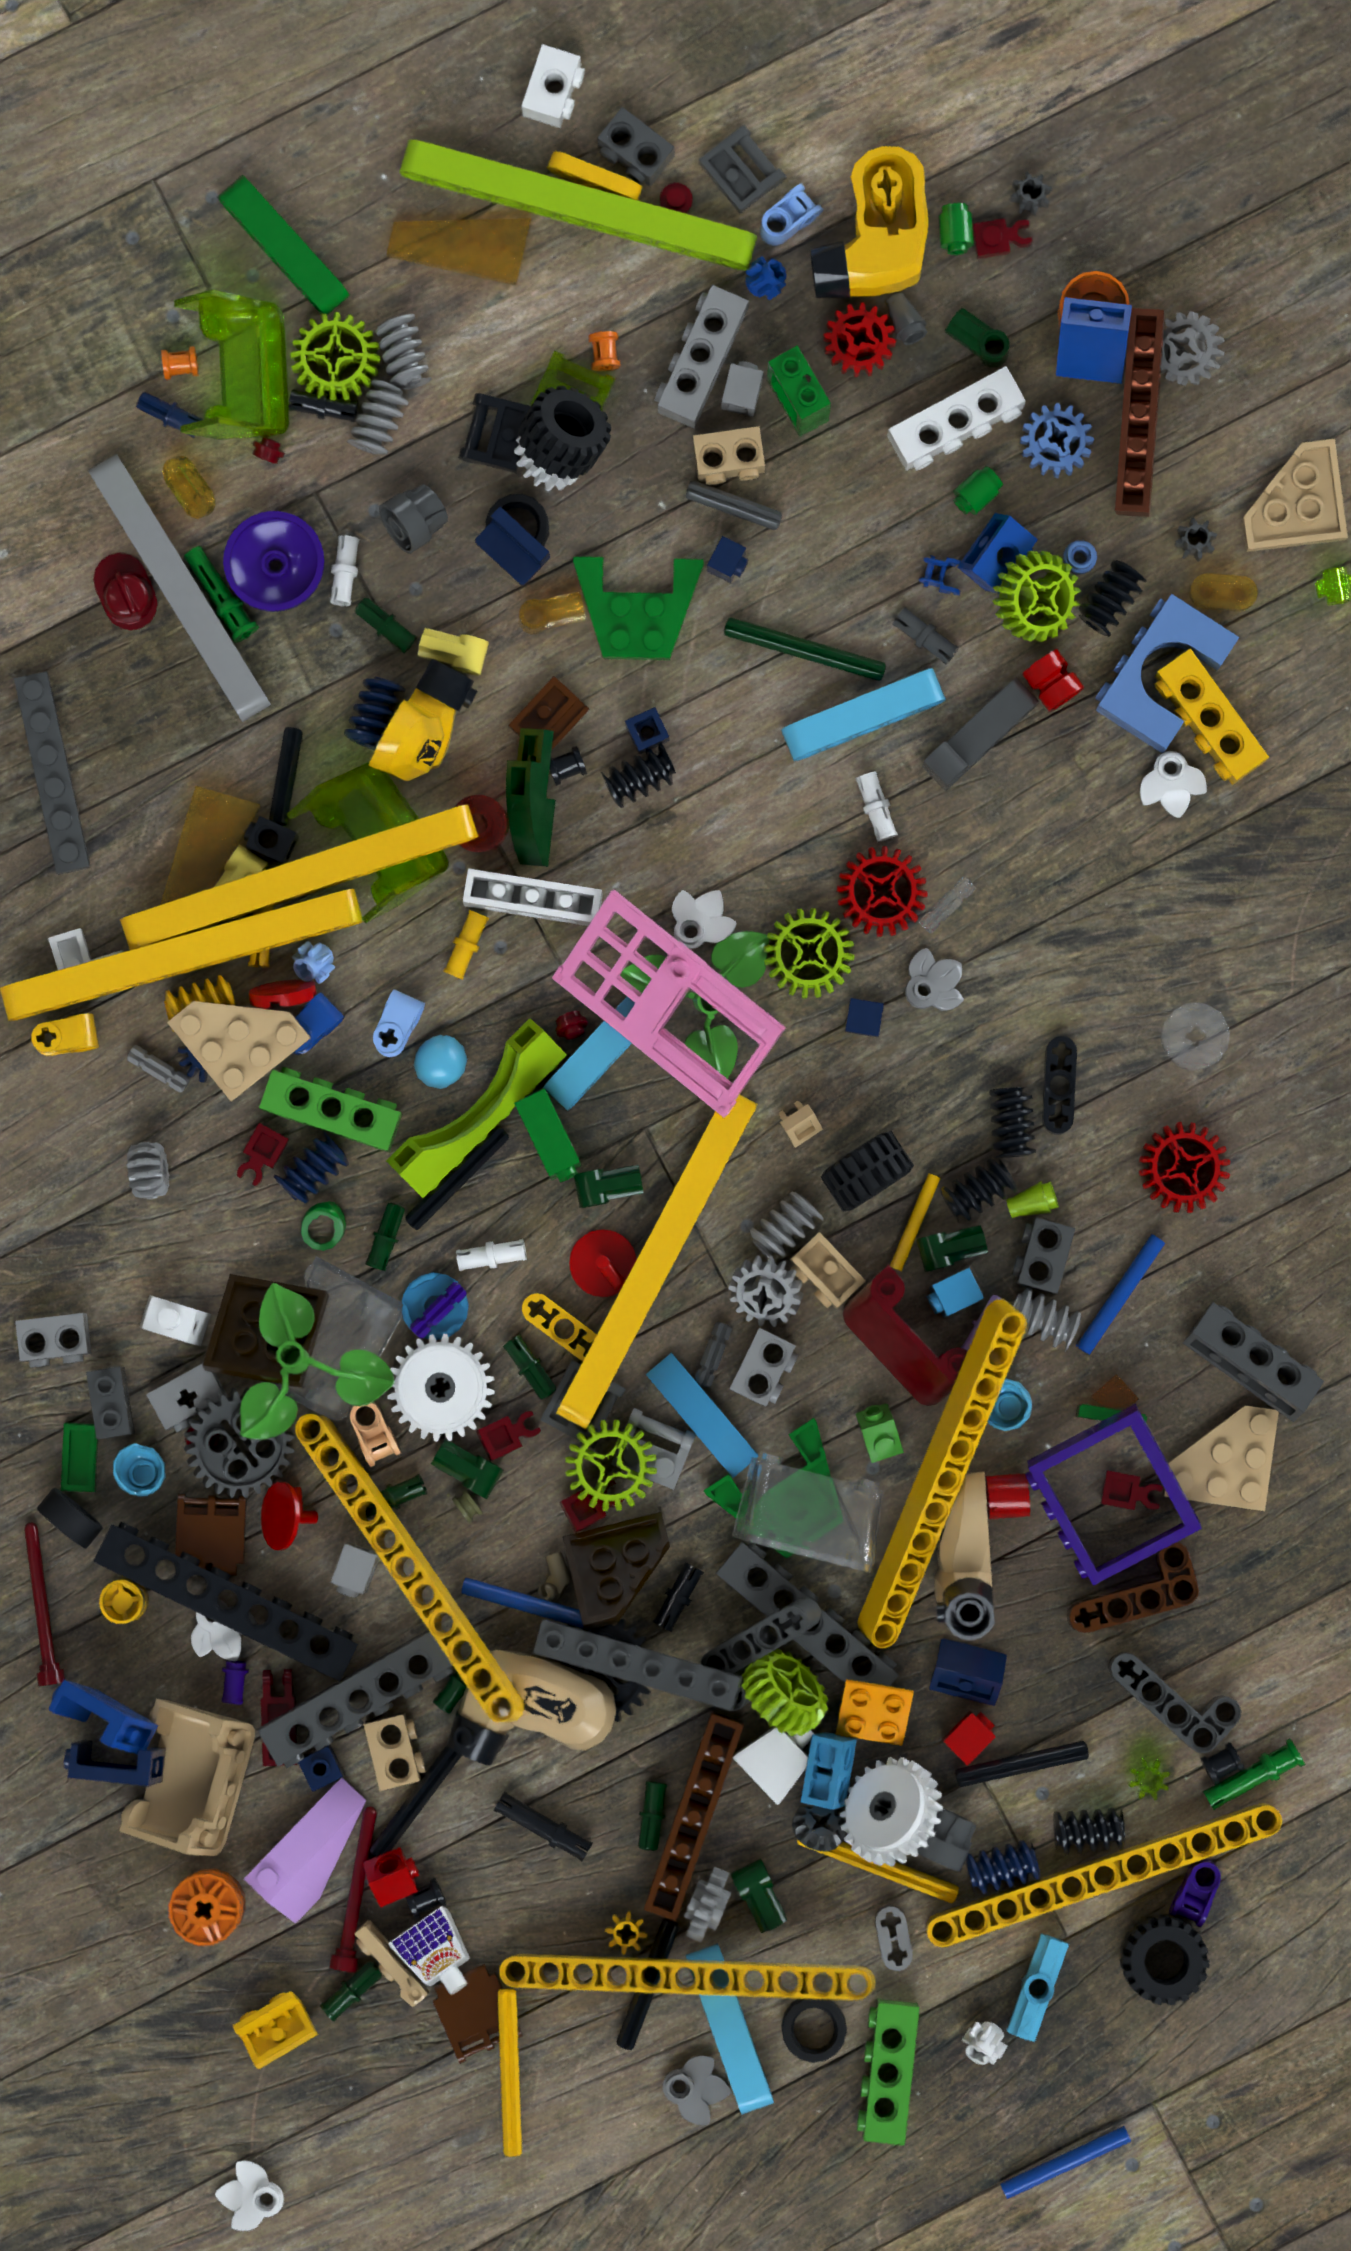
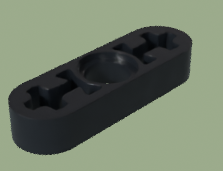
[1042,1036,1077,1135]

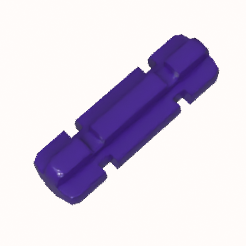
[410,1282,467,1339]

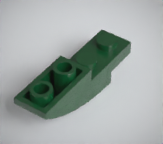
[506,728,556,867]

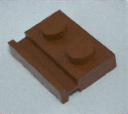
[508,676,590,750]

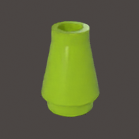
[1006,1181,1059,1218]

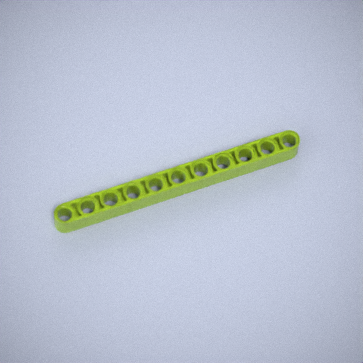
[399,139,757,271]

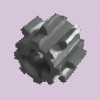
[1010,172,1052,216]
[1174,518,1217,562]

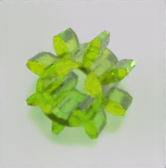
[1315,567,1351,605]
[1128,1758,1170,1800]

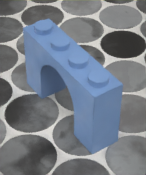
[1095,594,1239,753]

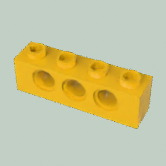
[1154,648,1269,785]

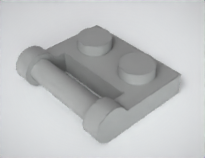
[611,1408,696,1490]

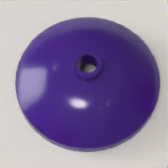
[223,511,325,612]

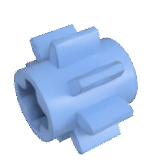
[292,941,335,984]

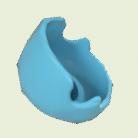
[413,1035,468,1089]
[988,1378,1032,1431]
[113,1443,166,1497]

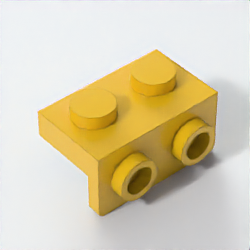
[232,1991,318,2069]

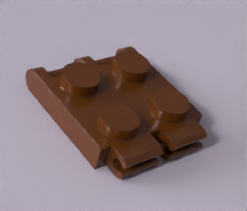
[175,1494,247,1576]
[433,1964,523,2064]

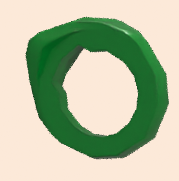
[301,1201,346,1251]

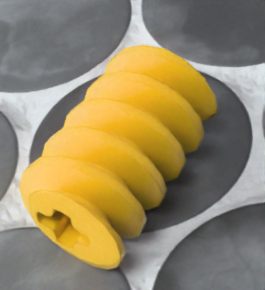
[164,974,237,1032]

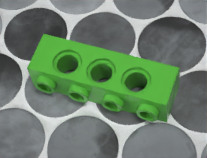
[259,1067,403,1153]
[857,1999,919,2146]

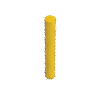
[890,1173,941,1272]

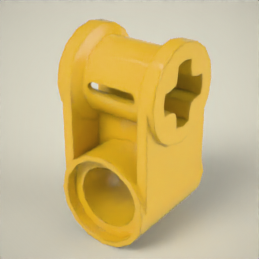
[31,1013,99,1056]

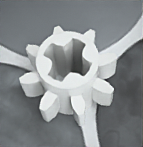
[962,2022,1007,2065]

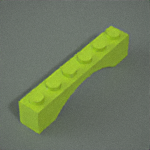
[386,1018,567,1198]

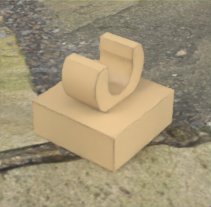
[779,1101,823,1148]

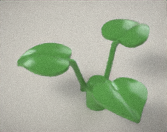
[620,931,769,1079]
[240,1283,395,1440]

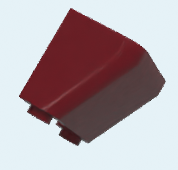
[843,1265,968,1406]

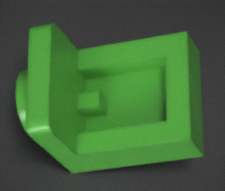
[856,1404,904,1463]

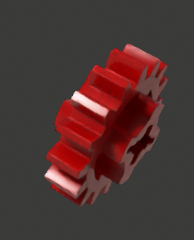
[823,303,896,378]

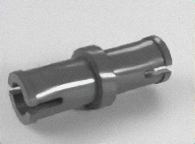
[893,607,959,665]

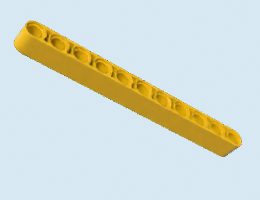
[120,804,479,950]
[0,889,363,1021]
[556,1095,758,1429]
[857,1299,1027,1649]
[295,1413,524,1723]
[925,1803,1282,1947]
[499,1954,875,2000]

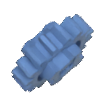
[1020,403,1094,478]

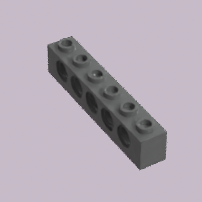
[716,1541,899,1686]
[533,1619,743,1711]
[257,1630,453,1768]

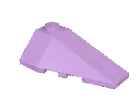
[244,1777,366,1924]

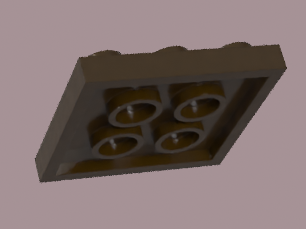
[202,1274,329,1388]

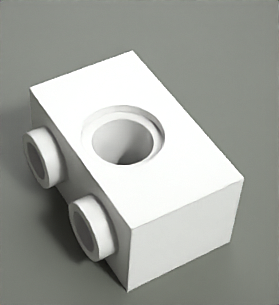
[521,44,585,128]

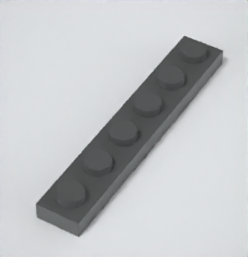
[14,671,91,875]

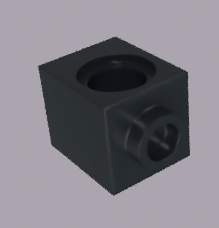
[244,816,299,865]

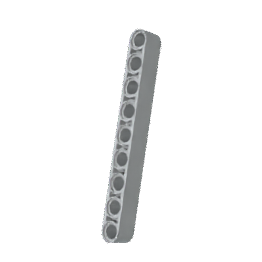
[88,453,271,722]

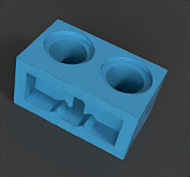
[927,1268,984,1318]
[801,1732,857,1810]

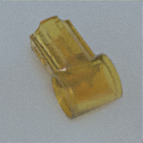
[519,591,586,635]

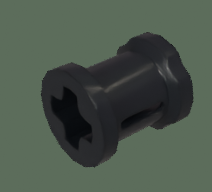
[549,746,587,786]
[1200,1742,1245,1785]
[405,1878,447,1919]

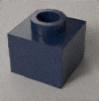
[707,536,749,584]
[625,707,670,755]
[298,1745,345,1792]

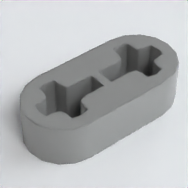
[875,1905,913,1971]

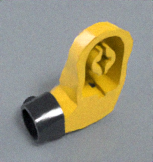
[810,146,929,298]
[369,659,478,782]

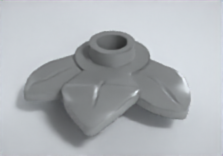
[905,948,964,1011]
[663,2055,731,2125]

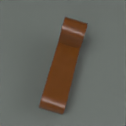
[1067,1542,1199,1633]

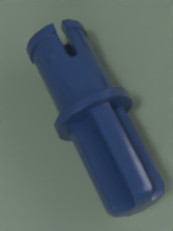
[136,392,203,438]

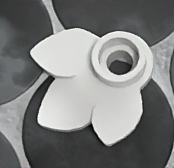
[1140,751,1207,818]
[672,890,737,949]
[191,1598,257,1661]
[215,2161,284,2231]

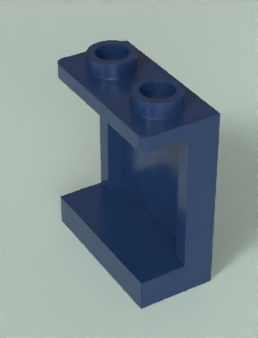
[64,1740,166,1786]

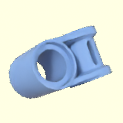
[760,183,823,246]
[373,989,425,1058]

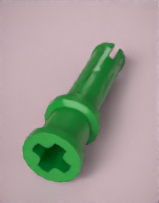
[183,546,259,643]
[1203,1738,1305,1810]

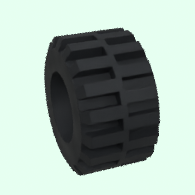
[518,386,611,479]
[821,1131,914,1212]
[1120,1915,1209,2005]

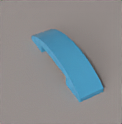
[646,1353,759,1478]

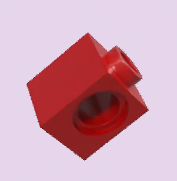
[941,1711,996,1766]
[363,1847,420,1908]

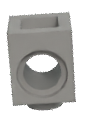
[721,361,763,417]

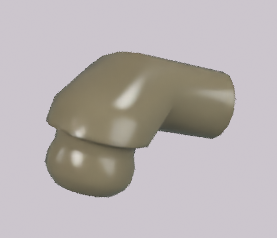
[538,1552,570,1602]

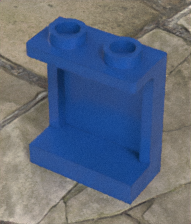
[1056,297,1132,384]
[49,1680,159,1754]

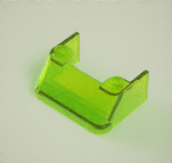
[174,289,289,439]
[287,762,449,923]

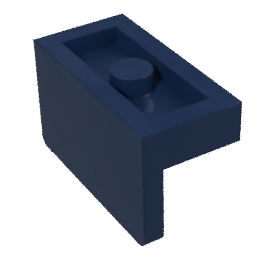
[475,507,550,586]
[929,1638,1007,1706]

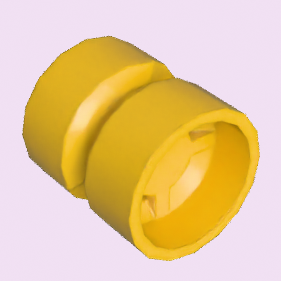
[99,1579,149,1624]

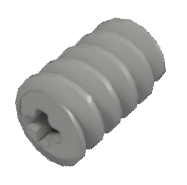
[376,314,432,390]
[347,379,409,455]
[749,1191,824,1264]
[1005,1287,1081,1352]

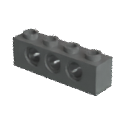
[1183,1302,1324,1422]

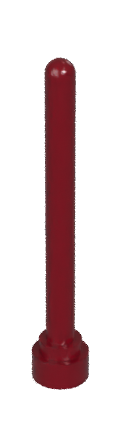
[24,1522,65,1687]
[329,1806,377,1972]

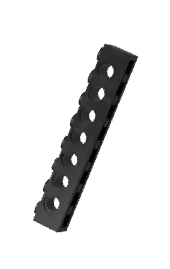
[93,1522,358,1681]

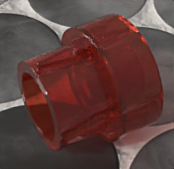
[454,795,509,853]

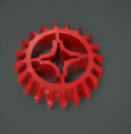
[836,846,928,938]
[1138,1122,1230,1213]

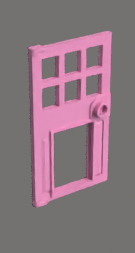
[552,890,785,1118]

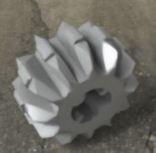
[126,1141,170,1199]

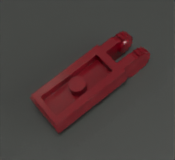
[260,1669,298,1766]

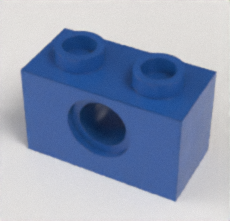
[957,513,1038,594]

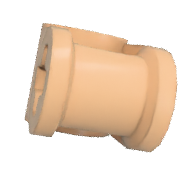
[350,1402,402,1468]

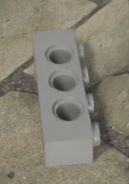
[654,285,749,429]

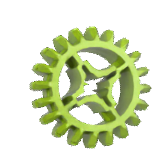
[290,312,381,401]
[992,550,1081,642]
[763,908,855,999]
[565,1419,657,1511]
[741,1648,828,1737]

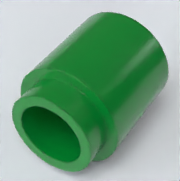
[939,203,974,255]
[953,466,1003,515]

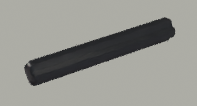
[405,1126,509,1230]
[955,1741,1089,1787]
[370,1746,462,1857]
[616,1918,679,2050]

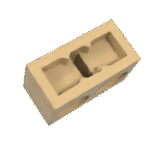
[693,426,765,485]
[364,1713,426,1791]

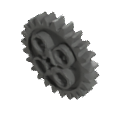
[184,1387,295,1498]

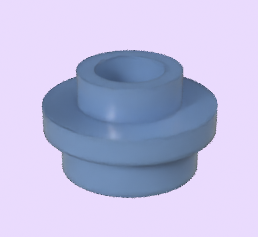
[1063,540,1097,574]

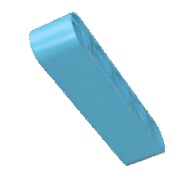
[781,668,946,761]
[543,997,635,1111]
[686,1943,774,2115]

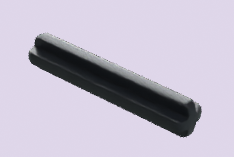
[269,727,303,826]

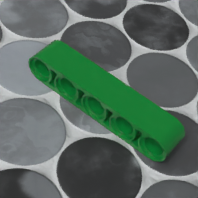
[217,175,350,315]

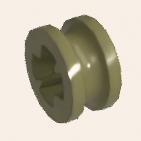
[452,1489,483,1523]

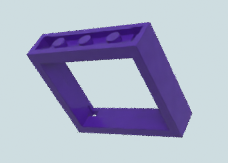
[1025,1404,1202,1586]

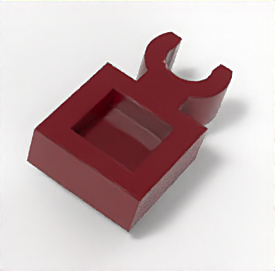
[972,218,1033,259]
[237,1123,289,1187]
[476,1411,541,1462]
[1100,1470,1163,1510]
[559,1480,624,1533]

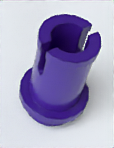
[222,1660,249,1704]

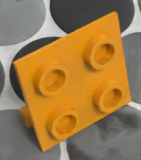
[835,1679,914,1746]

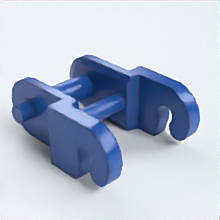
[918,555,961,596]

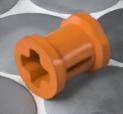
[589,331,621,371]
[161,346,199,380]

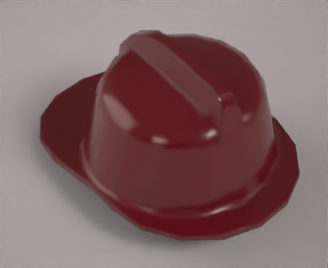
[93,553,158,631]

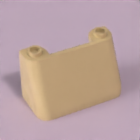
[119,1699,255,1856]

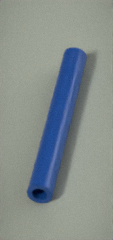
[1076,1234,1165,1355]
[461,1577,592,1631]
[1000,2126,1131,2199]

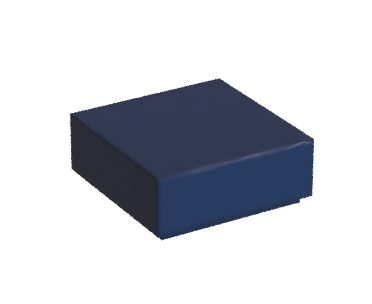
[845,998,884,1038]

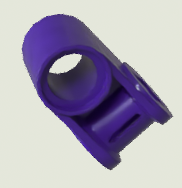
[1169,1858,1221,1928]

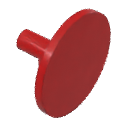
[569,1229,637,1297]
[261,1482,318,1550]

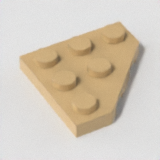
[1242,439,1348,552]
[167,1001,311,1102]
[1163,1405,1279,1511]

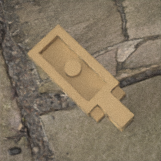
[355,1920,430,2007]

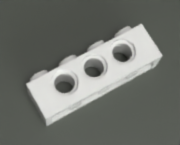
[887,366,1026,471]
[463,869,603,926]

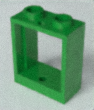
[767,345,831,437]
[514,1088,582,1183]

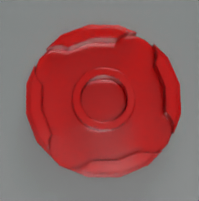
[249,979,317,1009]

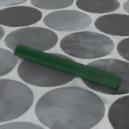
[724,617,886,681]

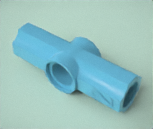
[1006,1933,1069,2042]

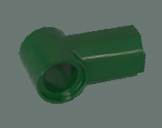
[945,307,1009,368]
[574,1165,644,1208]
[916,1225,988,1272]
[431,1439,504,1499]
[730,1859,788,1934]

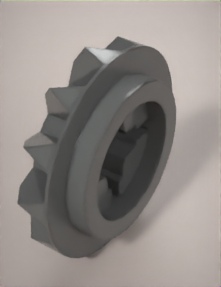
[792,1804,846,1851]

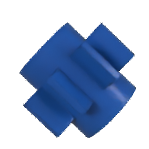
[745,256,786,300]

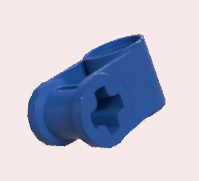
[293,992,345,1055]

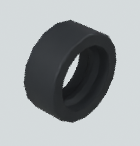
[486,494,549,546]
[37,1488,103,1548]
[781,1998,847,2063]

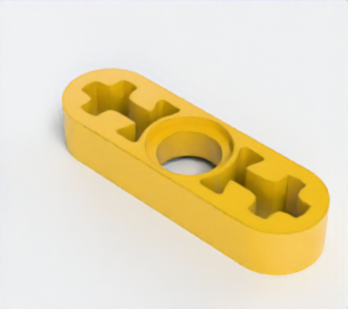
[547,151,642,200]
[522,1293,597,1362]

